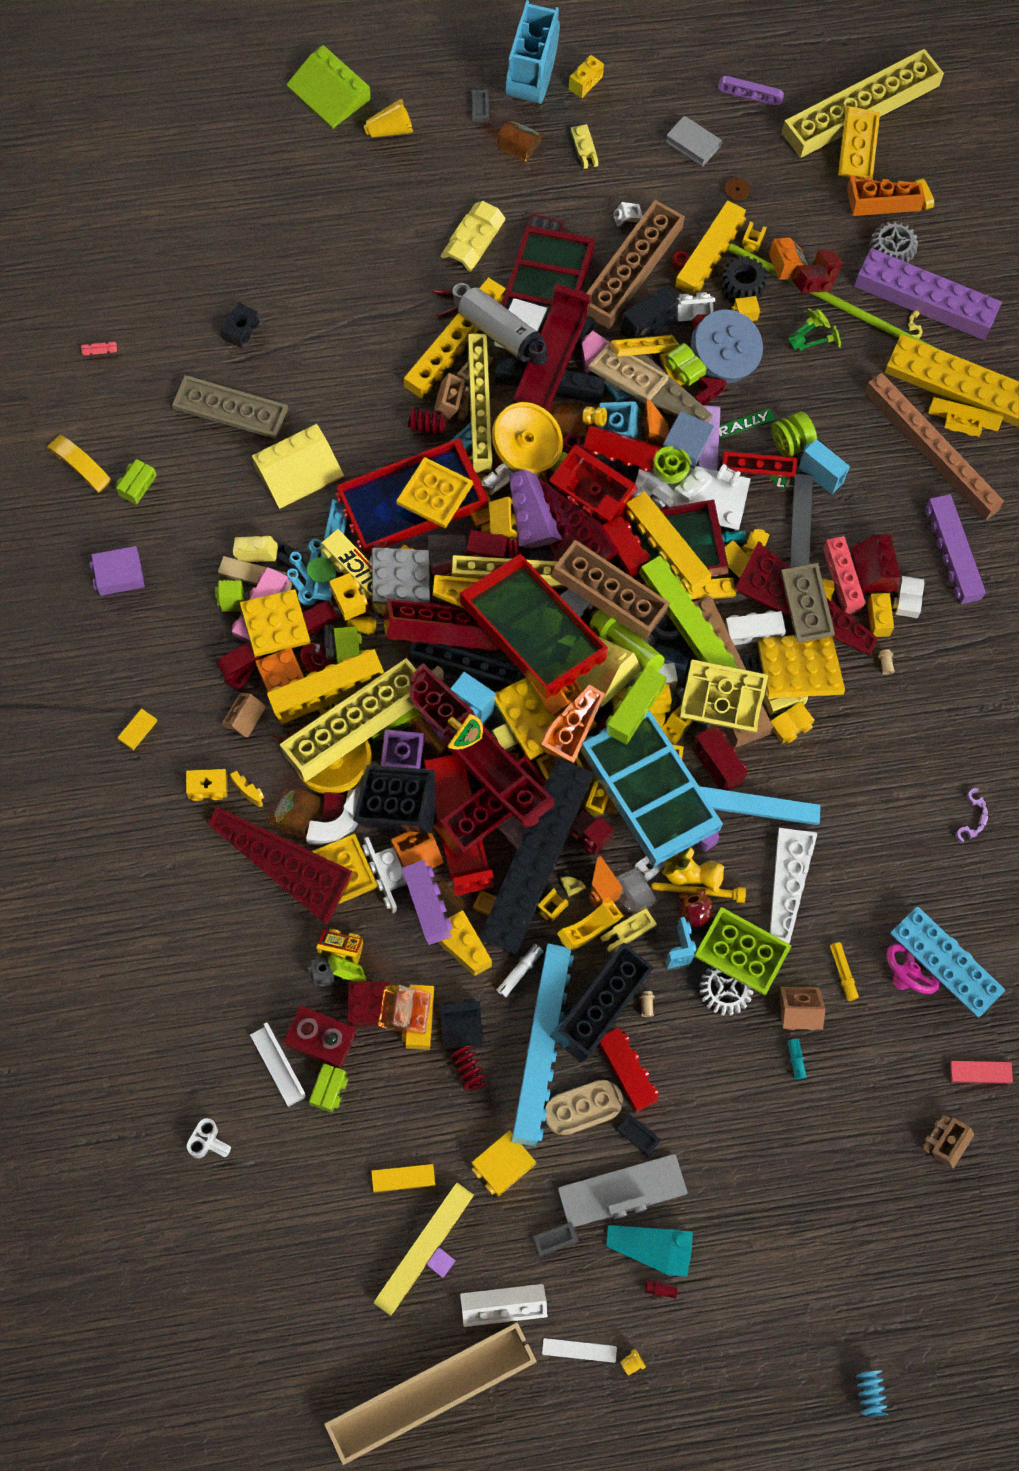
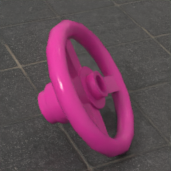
[886,943,940,994]

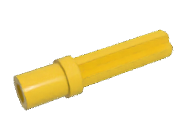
[830,942,859,1001]

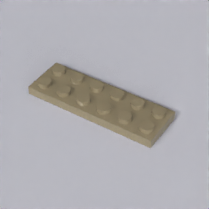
[172,375,288,439]

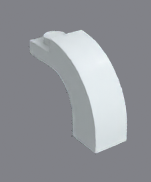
[306,789,358,846]

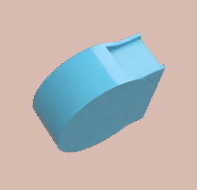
[506,0,560,104]

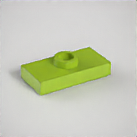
[328,955,366,982]

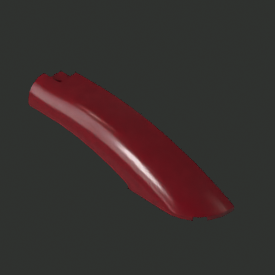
[409,664,554,827]

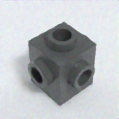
[308,956,335,986]

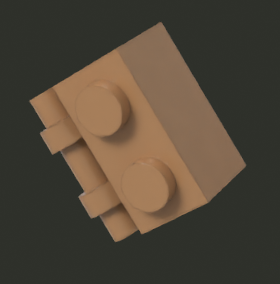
[434,373,470,421]
[922,1115,974,1169]

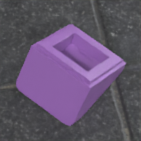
[426,1247,455,1278]

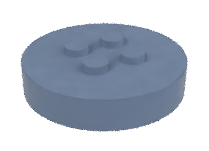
[691,309,763,383]

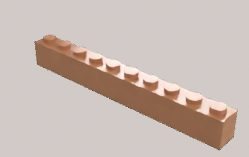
[864,373,1004,521]

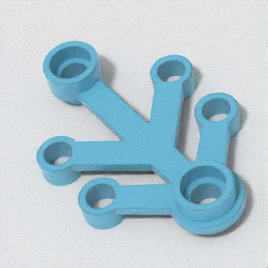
[286,539,322,606]

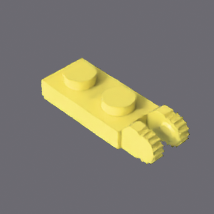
[570,124,598,169]
[600,908,657,952]

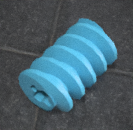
[856,1370,888,1417]

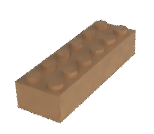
[551,540,670,640]

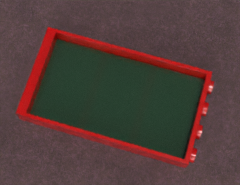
[460,554,608,699]

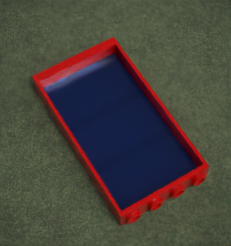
[335,438,489,556]

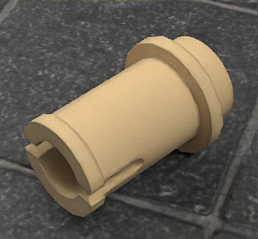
[878,650,895,675]
[639,991,655,1017]

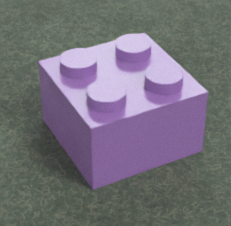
[381,730,424,769]

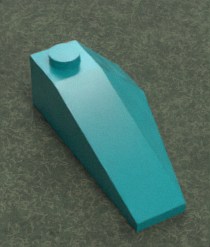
[606,1225,693,1277]

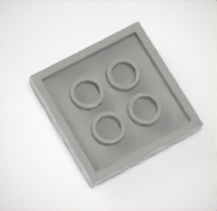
[372,548,429,604]

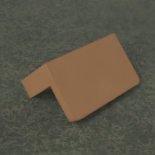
[221,693,266,738]

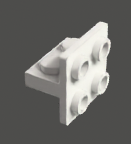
[677,292,715,321]

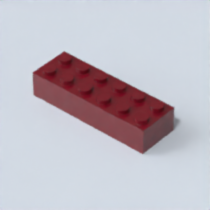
[383,599,503,651]
[433,756,546,857]

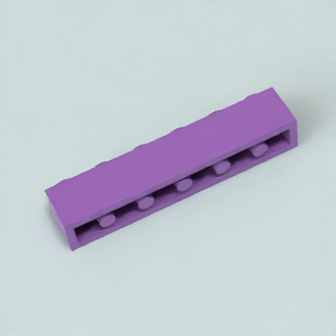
[925,494,986,605]

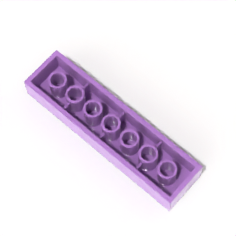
[854,248,1002,340]

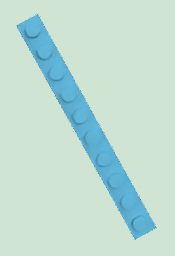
[511,944,574,1147]

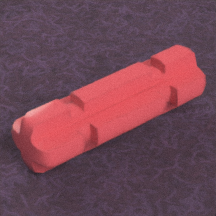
[81,341,117,355]

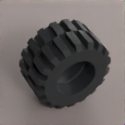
[721,256,767,303]

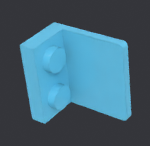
[665,917,696,969]

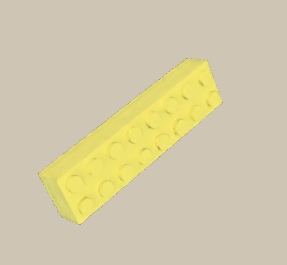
[280,658,416,782]

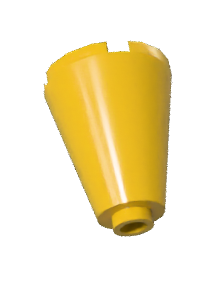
[364,99,413,138]

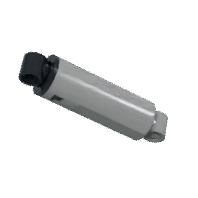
[452,283,548,366]

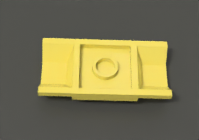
[441,201,505,272]

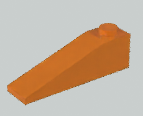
[540,685,605,763]

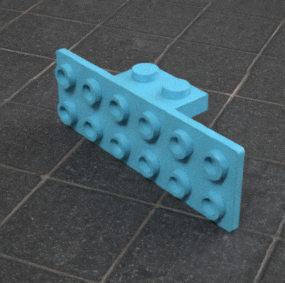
[891,907,1005,1018]

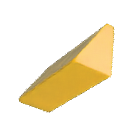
[725,540,750,578]

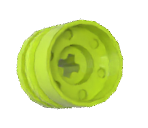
[771,411,817,457]

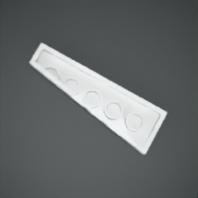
[770,828,817,944]

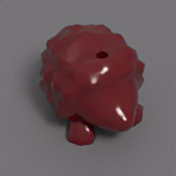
[678,888,714,928]

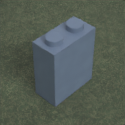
[662,411,714,469]

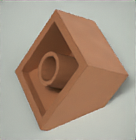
[780,986,825,1030]

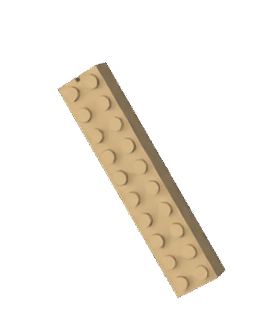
[324,1323,537,1465]

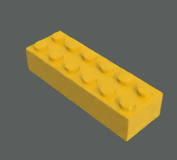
[267,649,384,725]

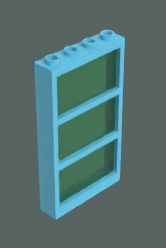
[580,710,723,867]

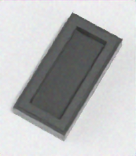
[471,90,489,122]
[533,1222,579,1256]

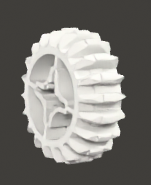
[699,967,753,1016]

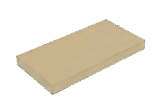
[588,342,668,403]

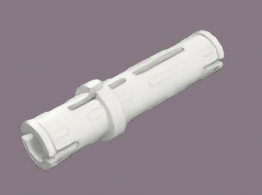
[496,944,544,998]

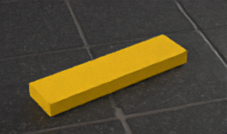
[609,335,680,357]

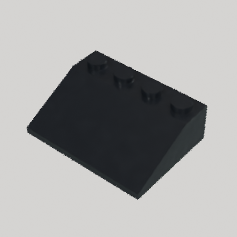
[353,765,436,833]

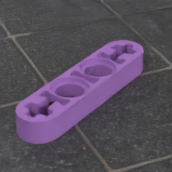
[718,76,784,105]

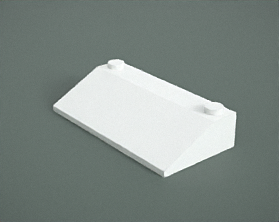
[636,466,750,532]

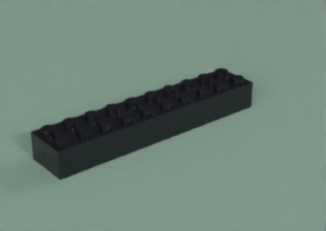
[479,758,594,956]

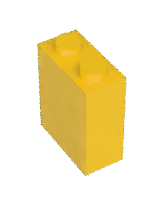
[471,1130,536,1197]

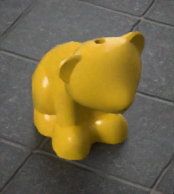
[662,847,724,893]

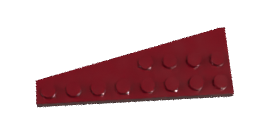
[734,541,878,656]
[208,807,354,925]

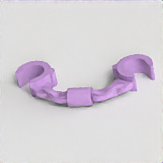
[956,788,988,844]

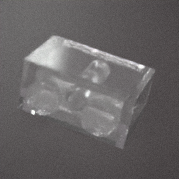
[617,867,657,915]

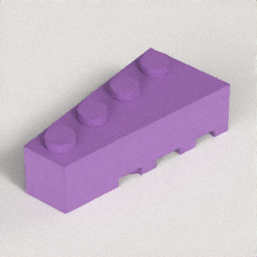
[402,860,453,945]

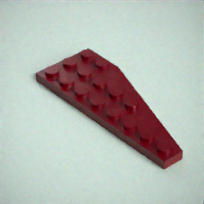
[509,476,620,561]

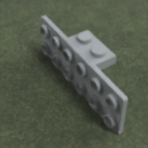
[558,1154,687,1227]

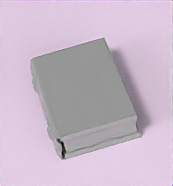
[666,116,722,167]

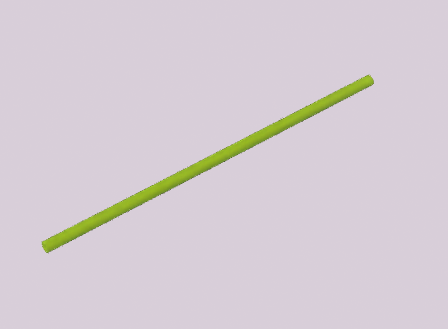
[728,243,940,350]

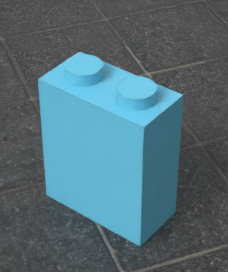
[799,439,850,495]

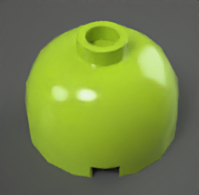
[653,446,691,484]

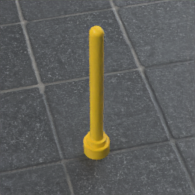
[651,882,746,903]

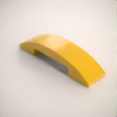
[47,435,112,493]

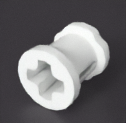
[717,464,741,487]

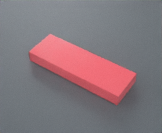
[950,1061,1013,1084]

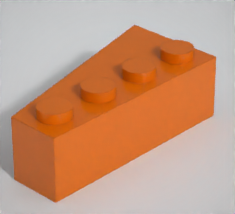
[847,175,925,216]

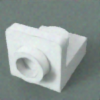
[613,202,643,227]

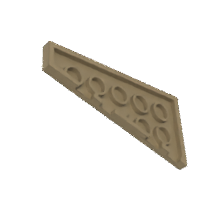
[600,354,713,423]

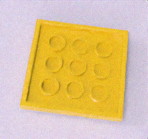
[757,636,845,698]
[495,662,597,761]

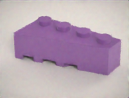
[509,470,563,549]

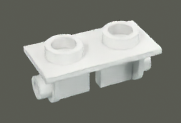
[481,462,516,495]

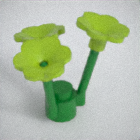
[788,308,841,351]

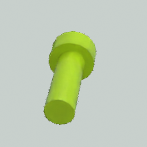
[589,609,664,672]

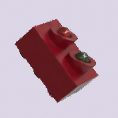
[284,1005,357,1069]

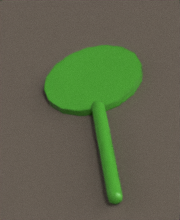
[307,557,336,583]

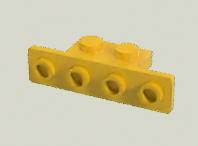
[928,397,1003,437]

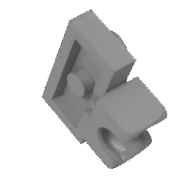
[640,478,675,508]

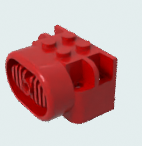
[549,444,638,522]

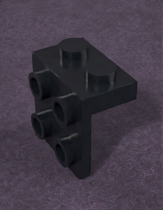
[440,999,484,1050]

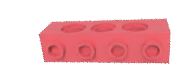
[823,536,865,614]

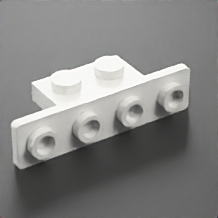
[362,837,407,913]

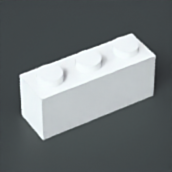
[725,610,786,645]

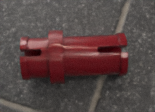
[644,1280,678,1299]

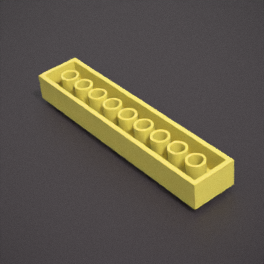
[782,49,944,158]

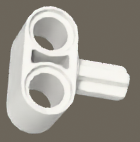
[187,1118,231,1158]

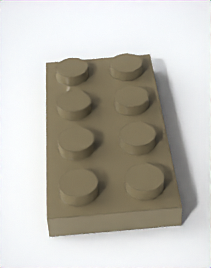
[781,563,835,643]

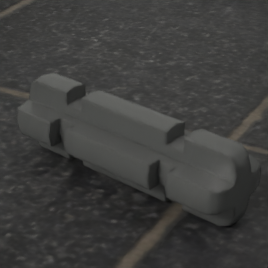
[323,624,337,660]

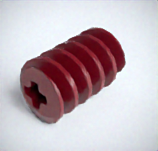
[408,407,447,436]
[450,1045,488,1091]

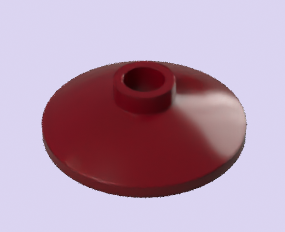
[300,643,335,672]

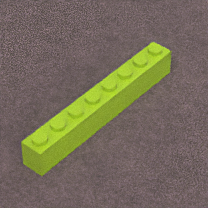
[639,556,742,670]

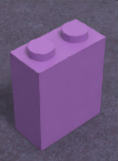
[89,546,145,596]

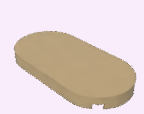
[545,1080,623,1135]

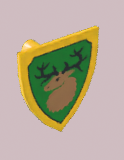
[447,714,483,749]

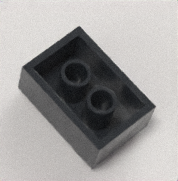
[621,285,679,339]

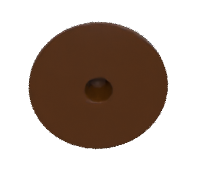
[725,178,750,200]

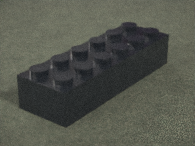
[549,942,654,1063]

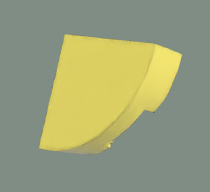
[560,876,586,897]

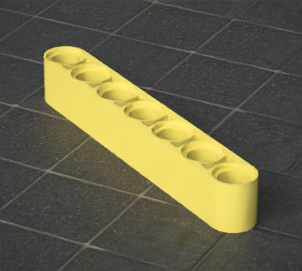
[374,1183,474,1316]

